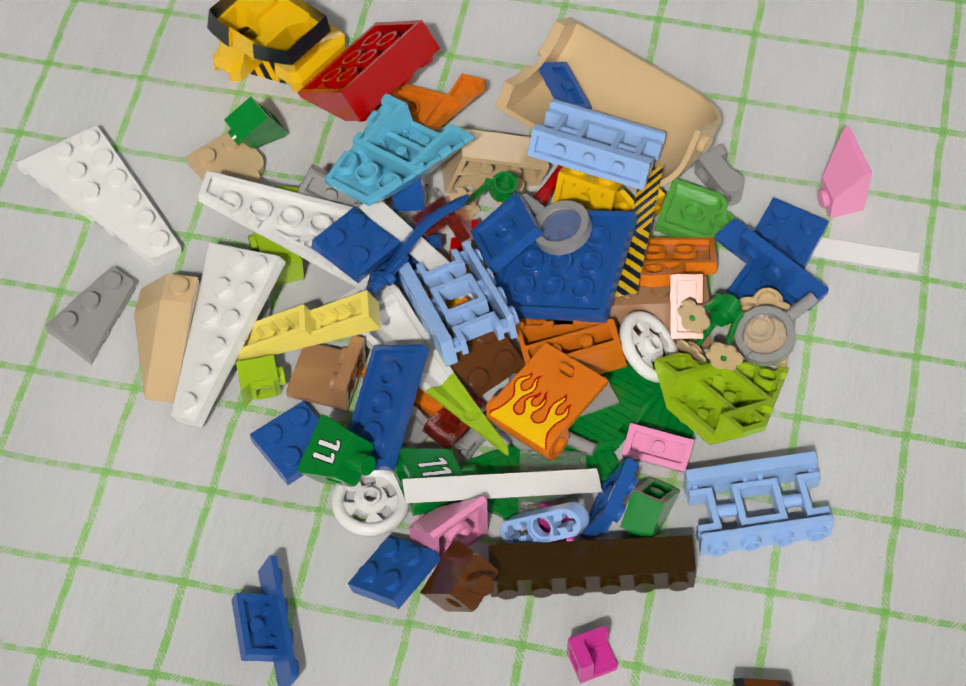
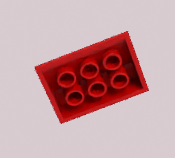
[297,20,440,122]

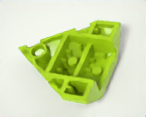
[654,353,789,445]

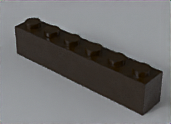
[488,535,696,600]

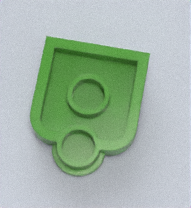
[654,179,735,241]

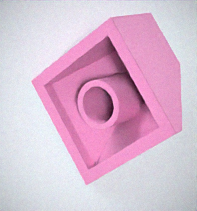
[817,126,872,218]
[409,496,488,569]

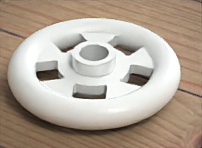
[619,311,678,383]
[331,470,409,536]

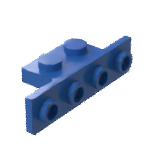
[714,219,829,311]
[231,555,300,686]

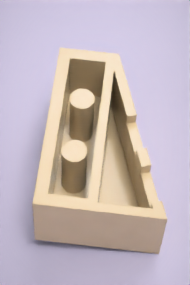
[441,128,549,194]

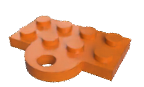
[639,237,717,287]

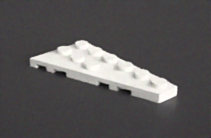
[17,125,182,266]
[198,171,373,291]
[171,242,286,428]

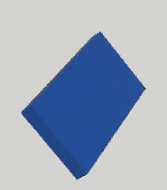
[349,344,429,471]

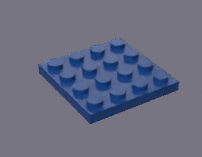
[487,210,638,323]

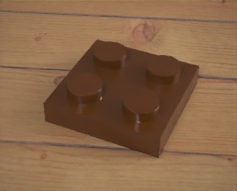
[450,331,525,400]

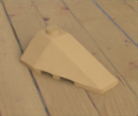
[134,274,200,403]

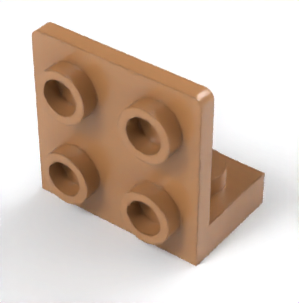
[286,335,366,411]

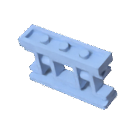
[527,99,666,191]
[398,241,519,367]
[683,451,834,556]

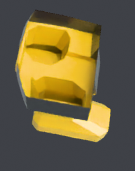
[207,0,346,93]

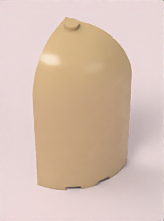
[495,17,722,189]

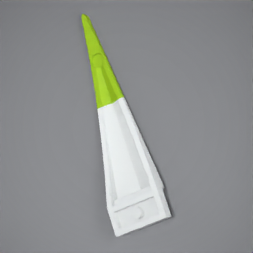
[331,280,509,456]

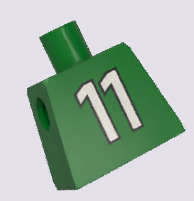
[297,414,376,487]
[394,448,478,516]

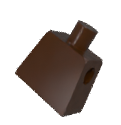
[420,538,499,612]

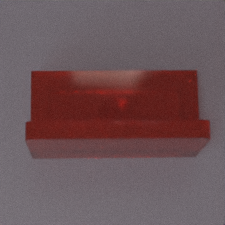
[412,197,470,244]

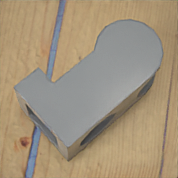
[694,144,744,206]

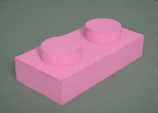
[622,423,694,473]

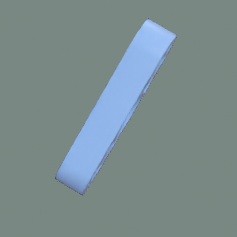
[500,502,589,544]

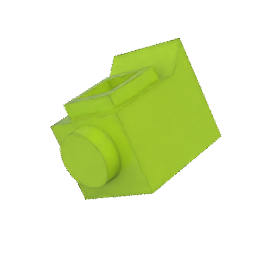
[236,355,286,408]

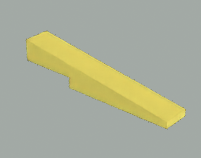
[234,290,381,365]

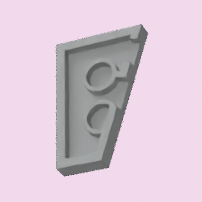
[45,265,136,365]

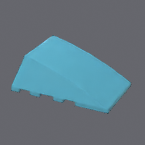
[324,93,474,206]

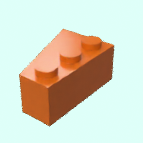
[515,319,627,376]

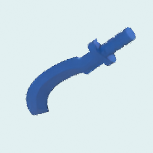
[364,194,469,297]

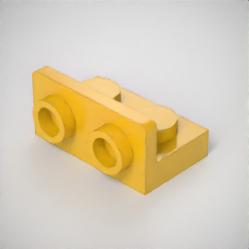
[552,167,624,211]

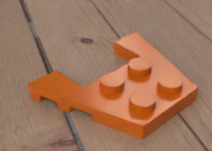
[373,73,487,131]

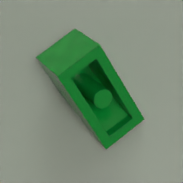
[224,96,289,149]
[620,477,681,538]

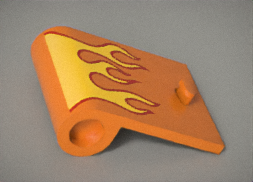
[485,343,608,461]

